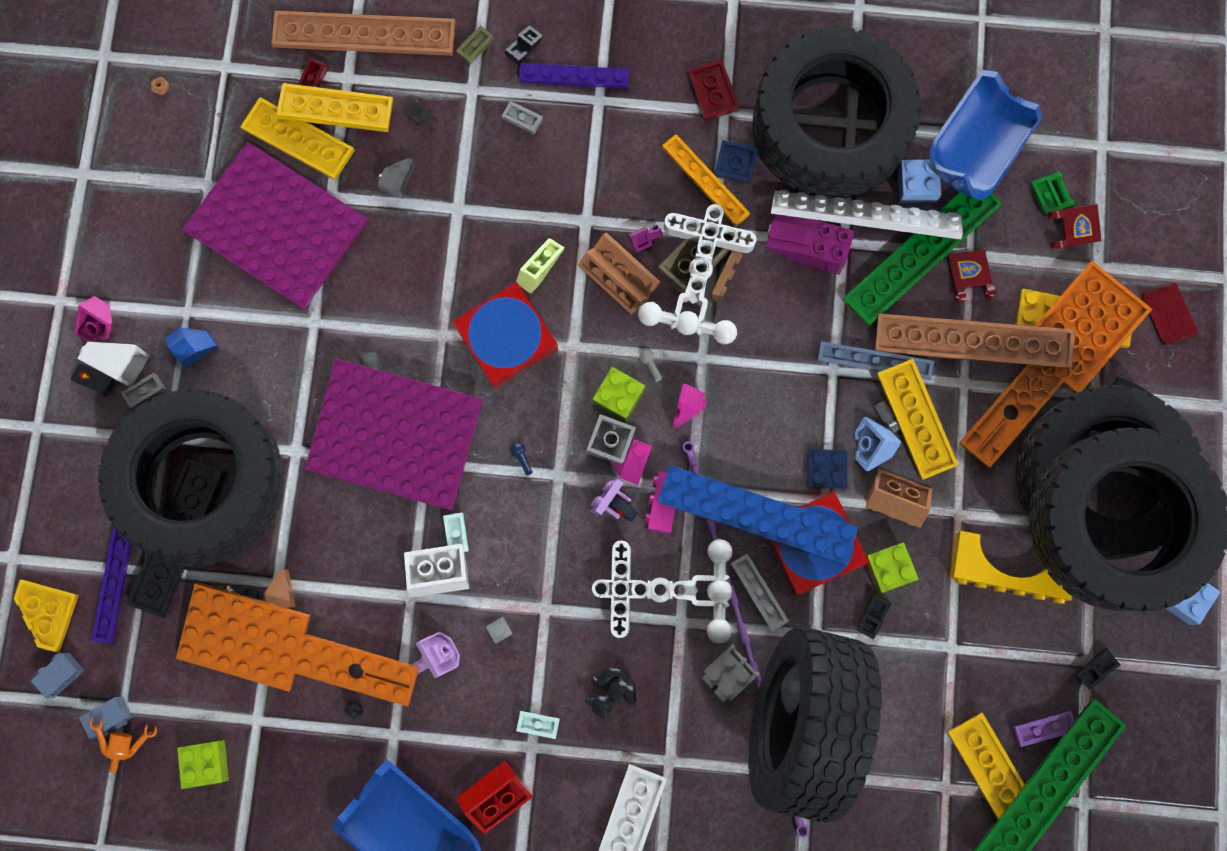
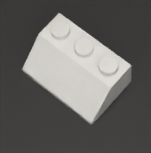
[404,544,470,598]

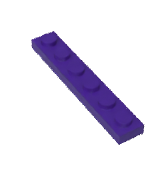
[519,63,629,89]
[91,526,132,643]

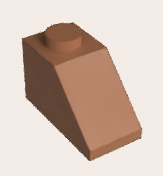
[263,569,296,609]

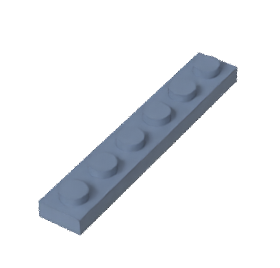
[817,341,934,380]

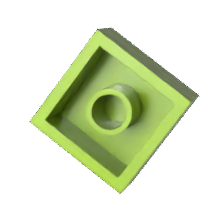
[593,367,645,422]
[866,542,919,594]
[177,740,229,789]

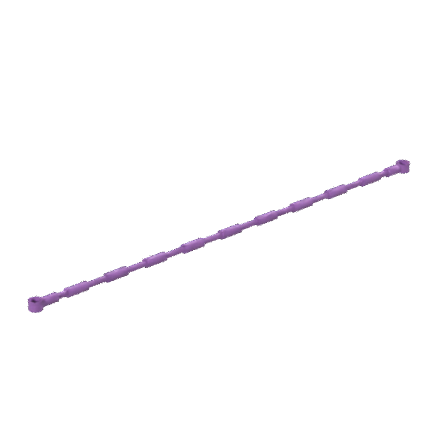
[682,441,809,837]

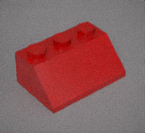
[456,761,533,835]

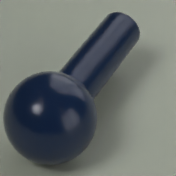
[510,442,533,476]

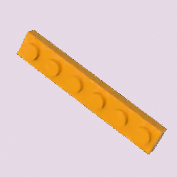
[662,134,750,227]

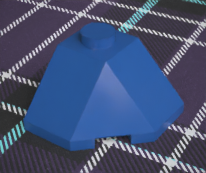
[165,327,218,368]

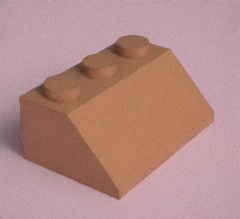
[866,468,933,528]

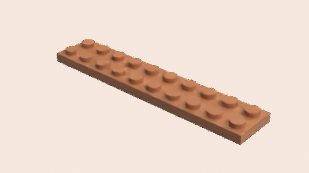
[271,11,456,56]
[875,314,1075,369]

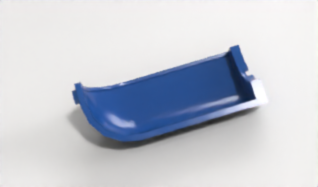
[929,70,1042,200]
[331,759,481,851]

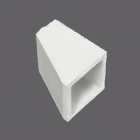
[77,342,151,387]

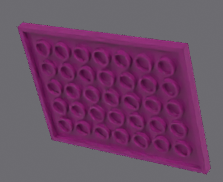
[182,142,369,310]
[304,358,484,511]

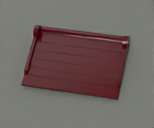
[1141,283,1199,346]

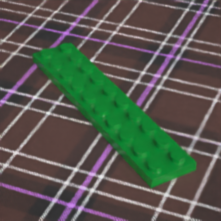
[842,193,1003,327]
[974,699,1127,851]

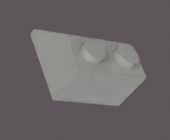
[586,414,636,464]

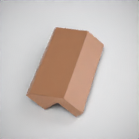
[578,232,661,315]

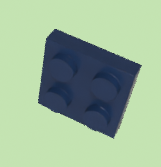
[714,140,758,184]
[807,449,847,489]

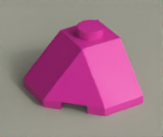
[74,296,112,342]
[672,384,707,429]
[613,439,652,485]

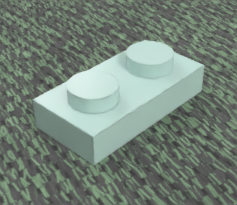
[443,513,469,552]
[516,711,560,739]

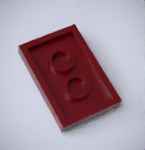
[687,59,740,121]

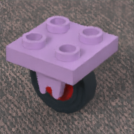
[590,478,638,521]

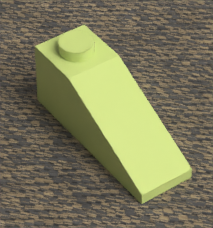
[516,238,565,293]

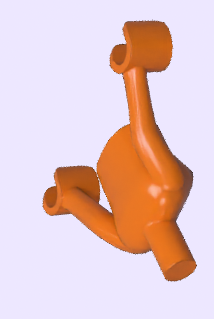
[90,717,157,772]

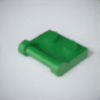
[1029,172,1076,217]

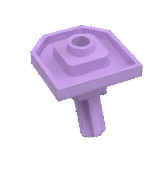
[411,632,460,678]

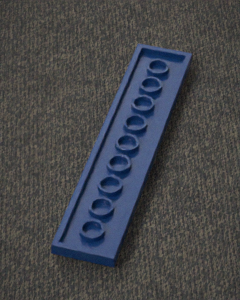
[657,465,858,566]

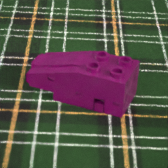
[765,214,855,275]

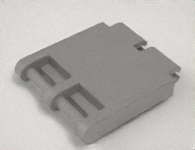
[701,644,760,702]

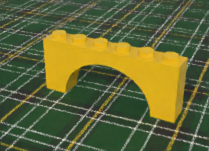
[949,531,1072,604]

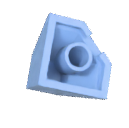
[855,417,901,471]

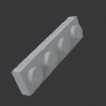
[730,553,789,632]

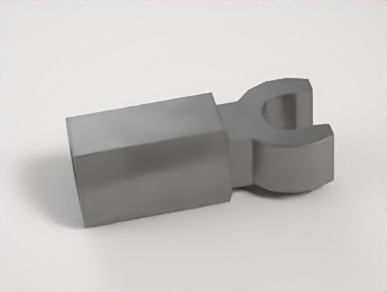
[873,400,900,434]

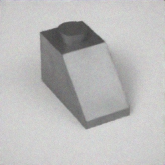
[377,158,415,199]

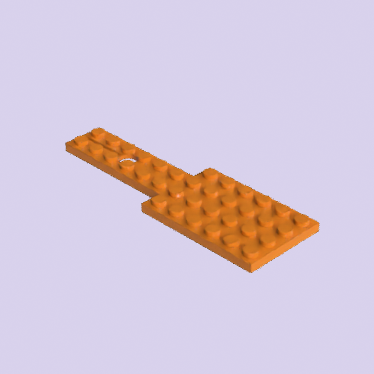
[959,261,1152,468]
[176,582,420,707]

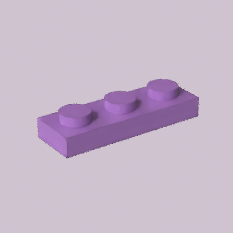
[1013,711,1075,747]

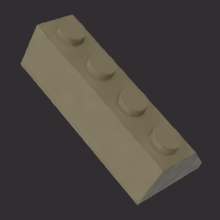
[658,214,738,294]

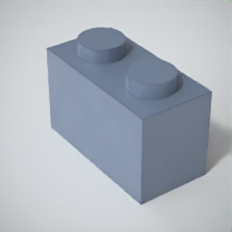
[31,653,85,699]
[79,697,133,739]

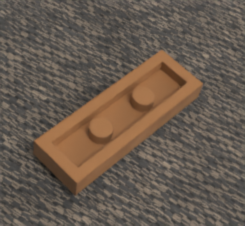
[711,250,743,301]

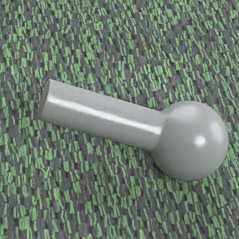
[639,349,662,382]

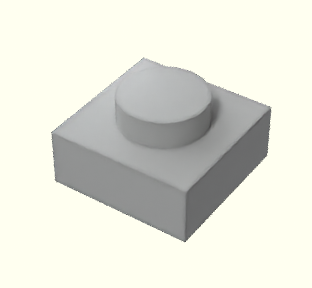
[486,617,513,644]

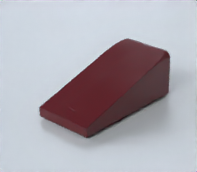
[298,57,329,88]

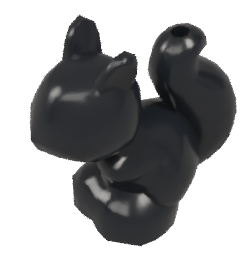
[584,666,636,718]

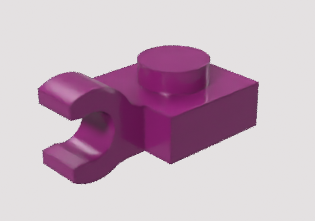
[628,225,663,253]

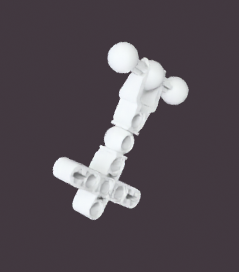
[638,204,756,344]
[592,539,733,644]

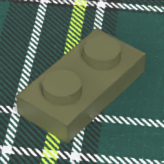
[456,25,494,65]

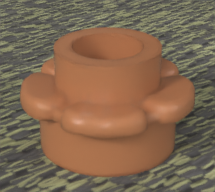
[151,77,169,95]

